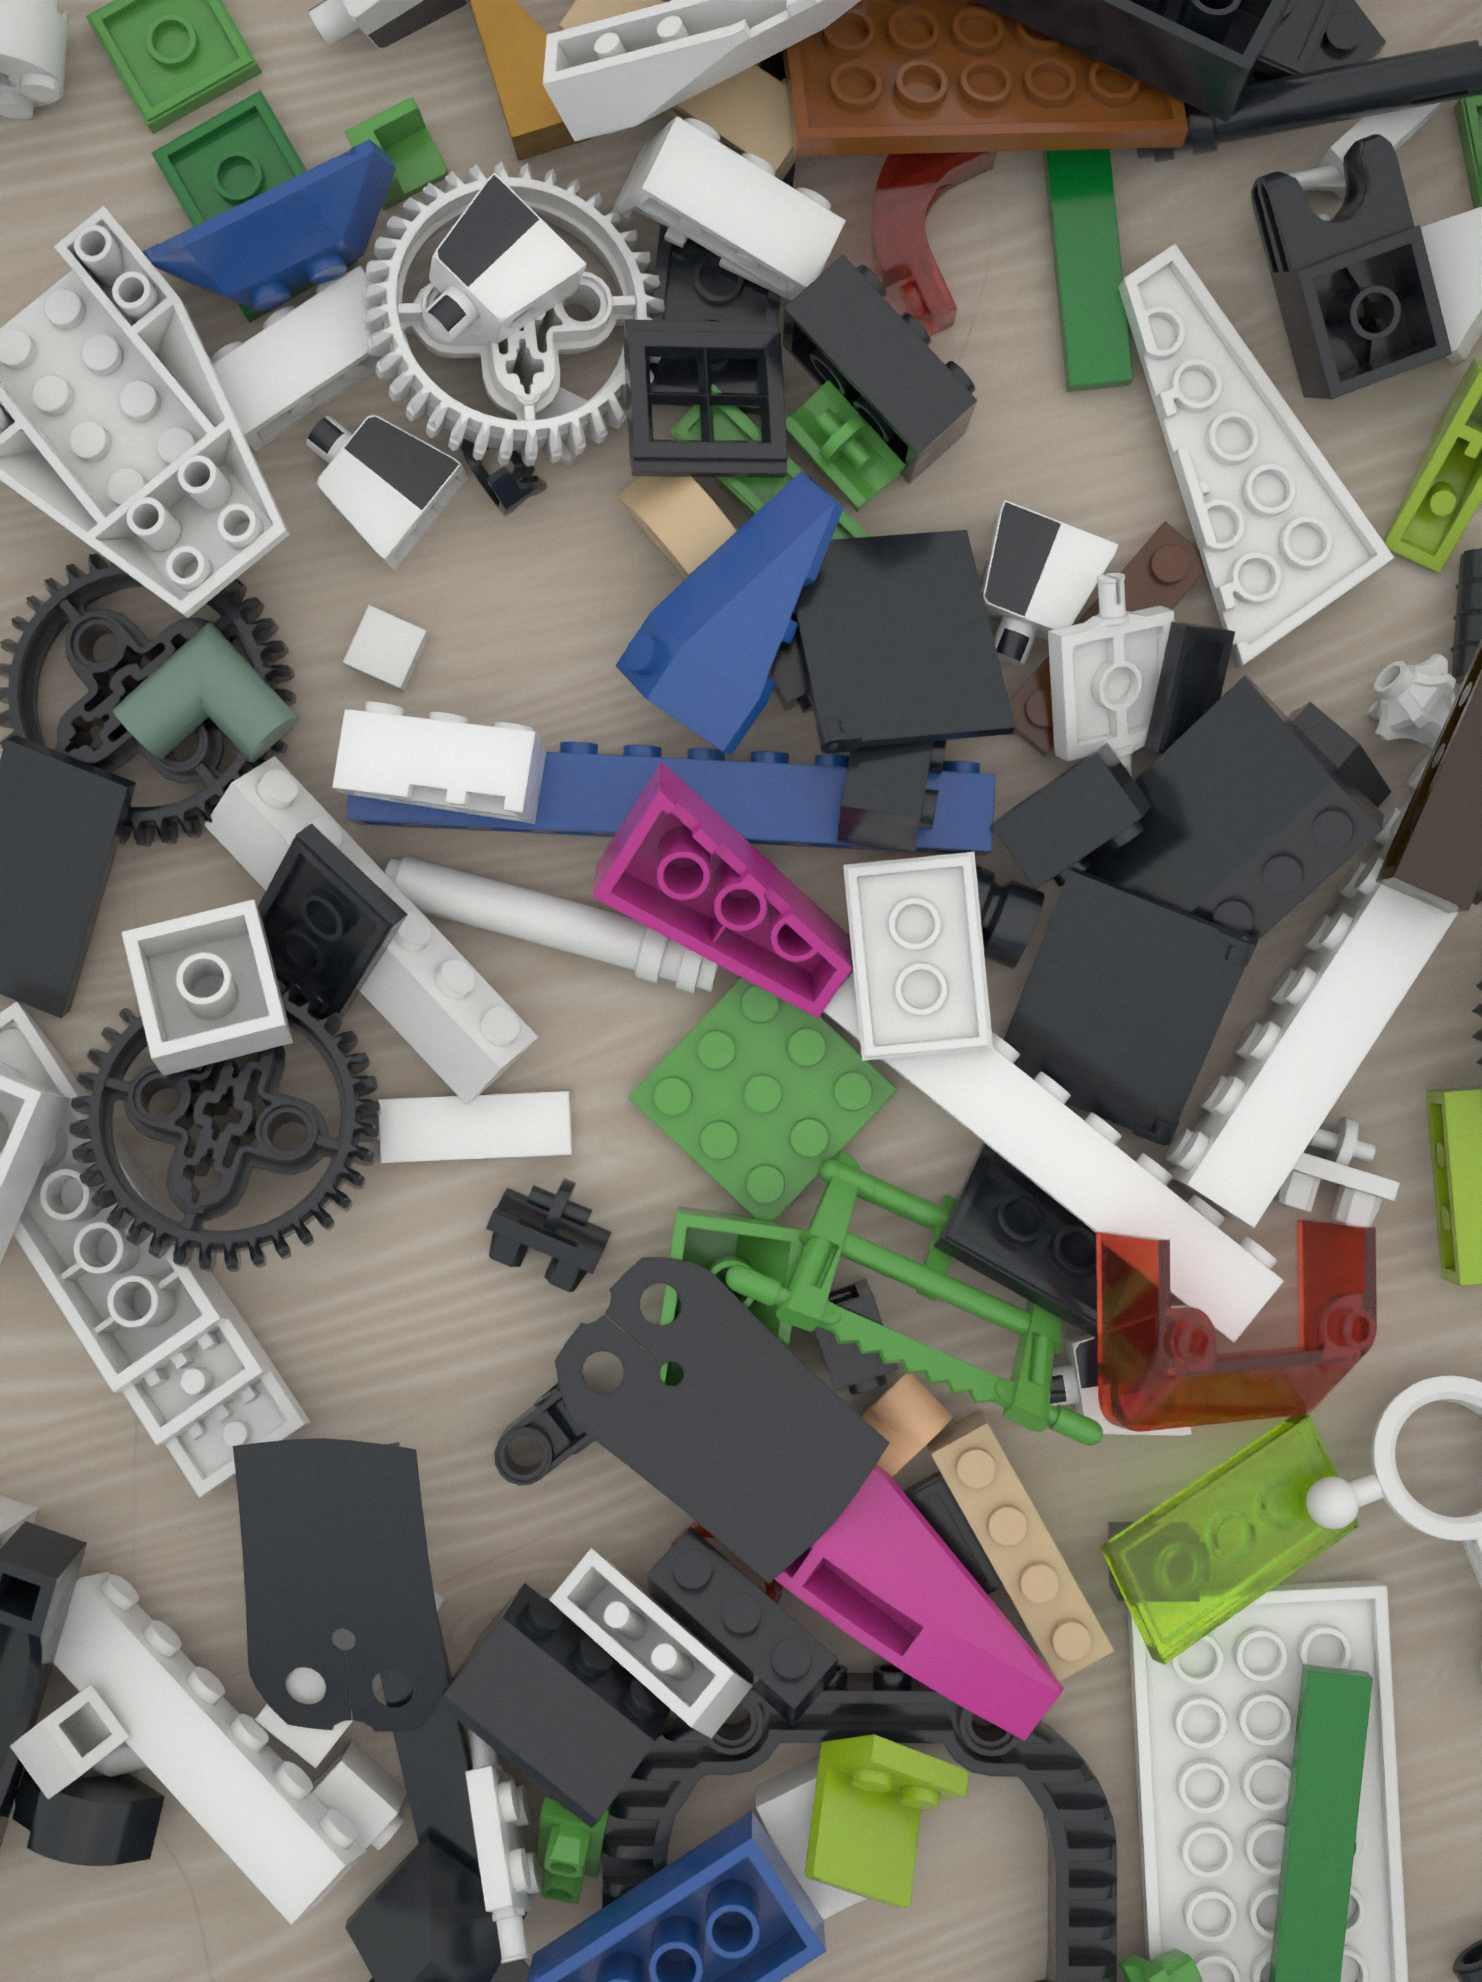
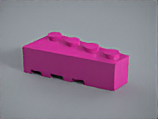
[592,761,853,1018]

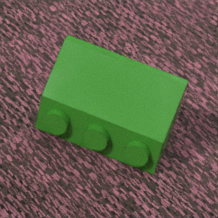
[655,1206,805,1386]

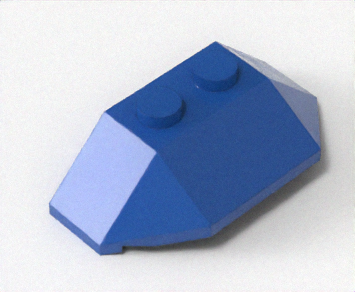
[142,139,396,311]

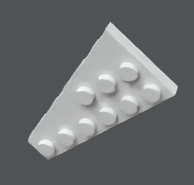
[1118,244,1395,669]

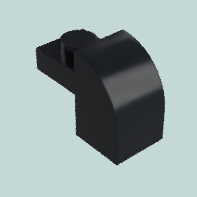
[12,1767,165,1866]

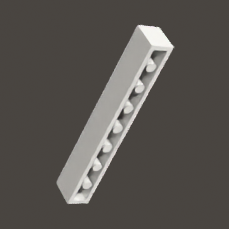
[823,972,1284,1343]

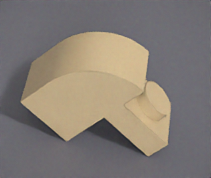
[617,476,737,579]

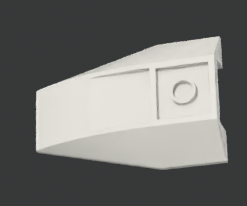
[0,206,290,618]

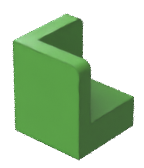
[344,98,448,210]

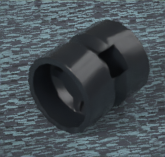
[976,865,1045,969]

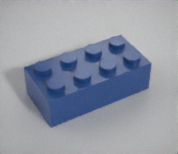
[527,1810,826,1982]

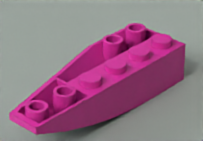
[774,1464,1064,1741]

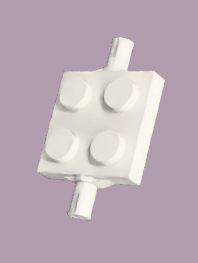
[1048,573,1175,777]
[465,1730,542,1963]

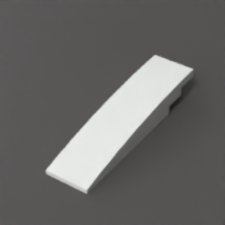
[0,1002,311,1498]

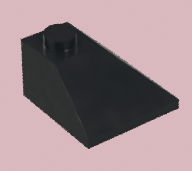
[345,1833,527,1982]

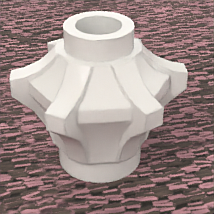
[1368,653,1456,751]

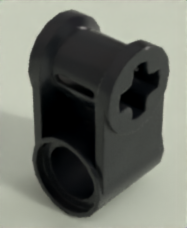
[494,1373,595,1486]

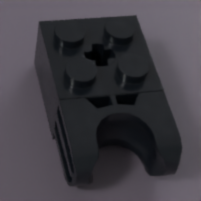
[1251,134,1452,399]

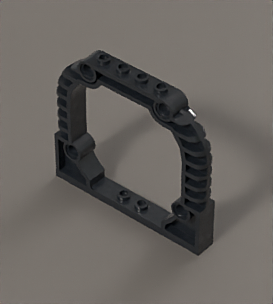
[602,1664,1117,1982]

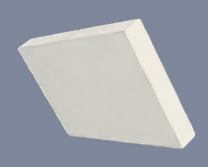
[843,852,993,1061]

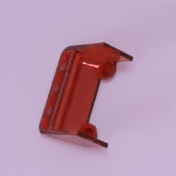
[1096,1219,1377,1432]

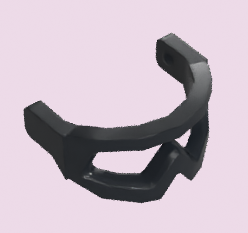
[460,439,547,516]

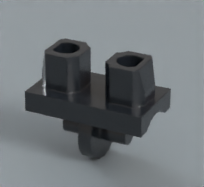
[486,1178,612,1292]

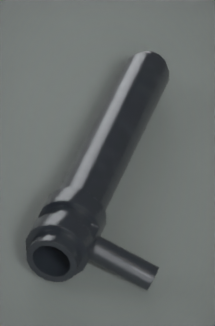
[1136,39,1482,163]

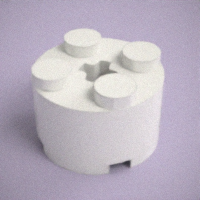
[0,0,69,120]

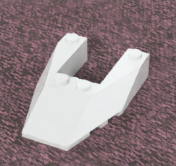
[543,0,861,141]

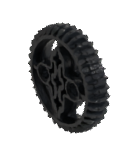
[0,553,297,847]
[69,983,381,1272]

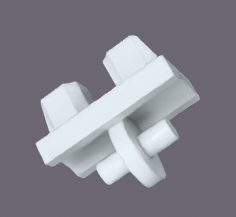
[1273,1116,1400,1230]

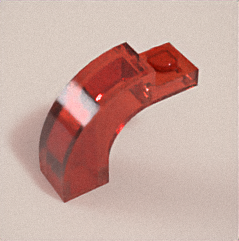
[870,152,997,336]

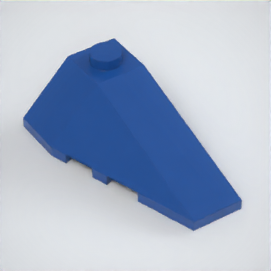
[615,472,844,755]

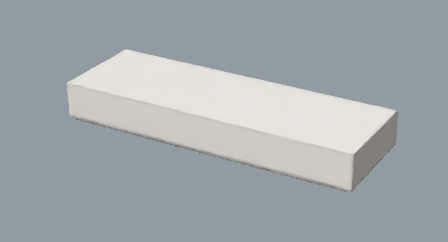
[378,1090,573,1163]

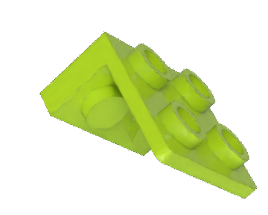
[805,1734,969,1908]

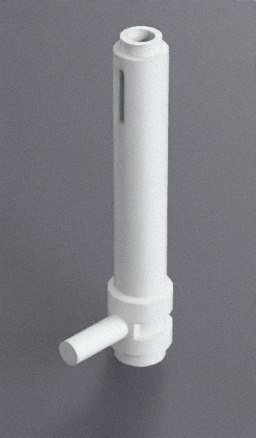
[385,855,719,994]

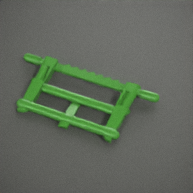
[726,1150,1103,1446]

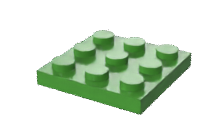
[628,977,897,1222]

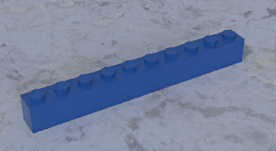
[347,742,996,856]

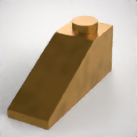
[469,0,590,161]

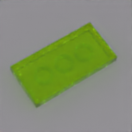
[1100,1412,1360,1665]

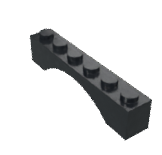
[0,1521,87,1848]

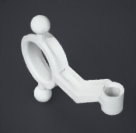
[1306,1376,1482,1672]

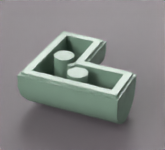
[112,622,301,763]

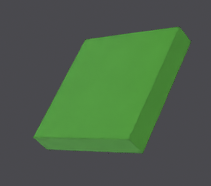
[86,0,262,134]

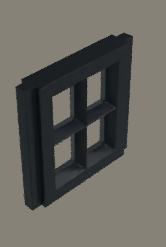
[623,319,788,478]

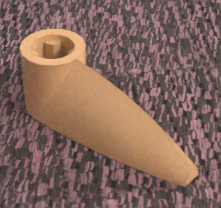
[862,1372,953,1477]

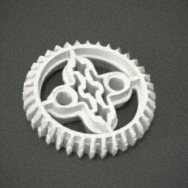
[362,161,665,467]

